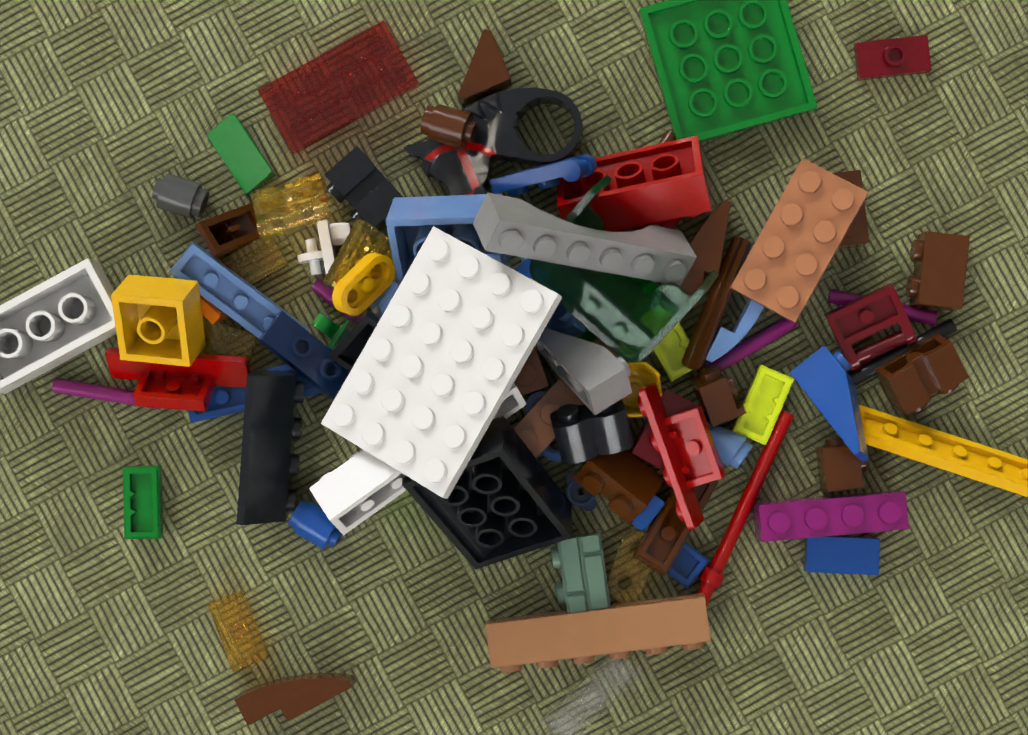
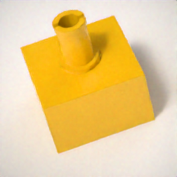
[111,274,206,367]

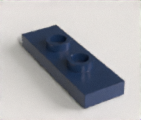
[258,311,350,401]

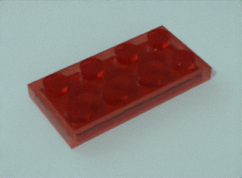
[258,20,419,155]

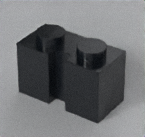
[325,146,403,232]

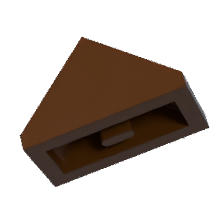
[458,29,512,106]
[195,203,270,262]

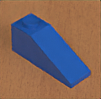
[790,345,869,463]

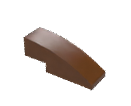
[667,201,731,309]
[234,673,356,725]

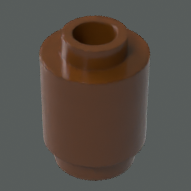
[421,104,478,149]

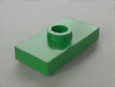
[123,465,163,540]

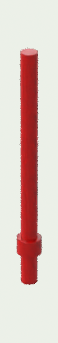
[697,410,794,607]

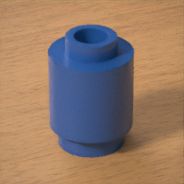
[288,500,342,550]

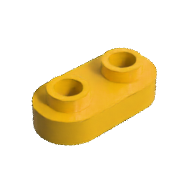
[332,253,395,316]

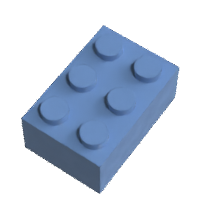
[385,194,511,283]

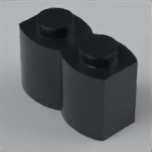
[550,399,634,464]

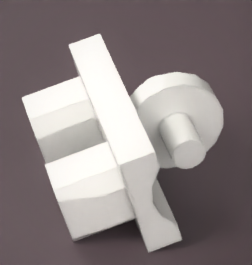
[297,219,358,288]

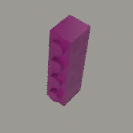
[753,490,909,542]

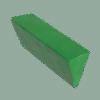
[207,112,276,195]

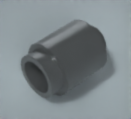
[152,173,209,219]

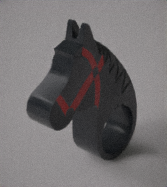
[404,87,583,195]

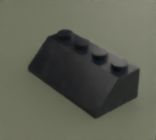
[236,369,305,525]

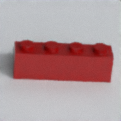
[557,135,712,232]

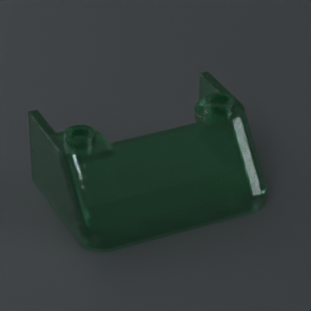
[529,175,720,363]

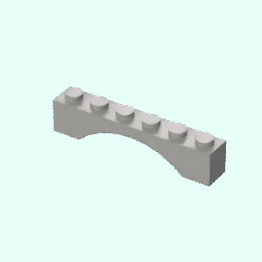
[473,192,697,286]

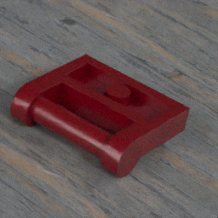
[824,283,918,372]

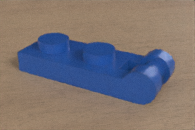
[490,154,597,197]

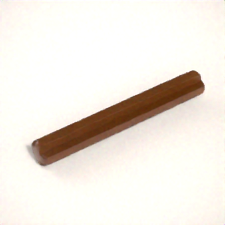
[682,236,751,370]

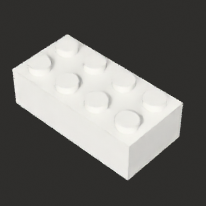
[0,258,117,394]

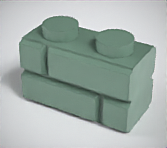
[550,532,611,613]

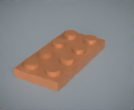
[730,158,869,324]

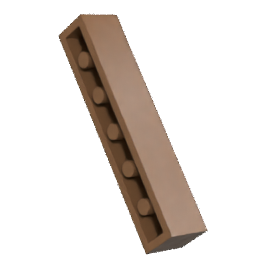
[485,593,711,673]

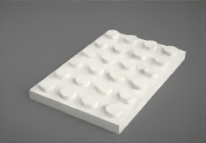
[321,226,562,499]

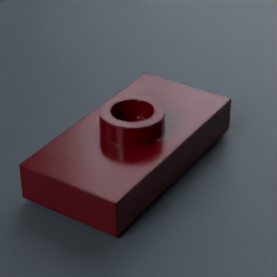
[854,35,932,81]

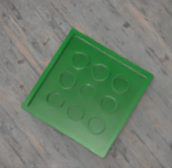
[639,0,818,142]

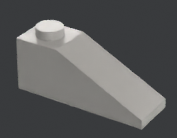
[535,328,632,415]

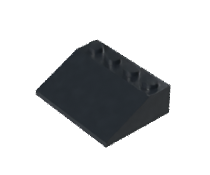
[402,416,572,570]

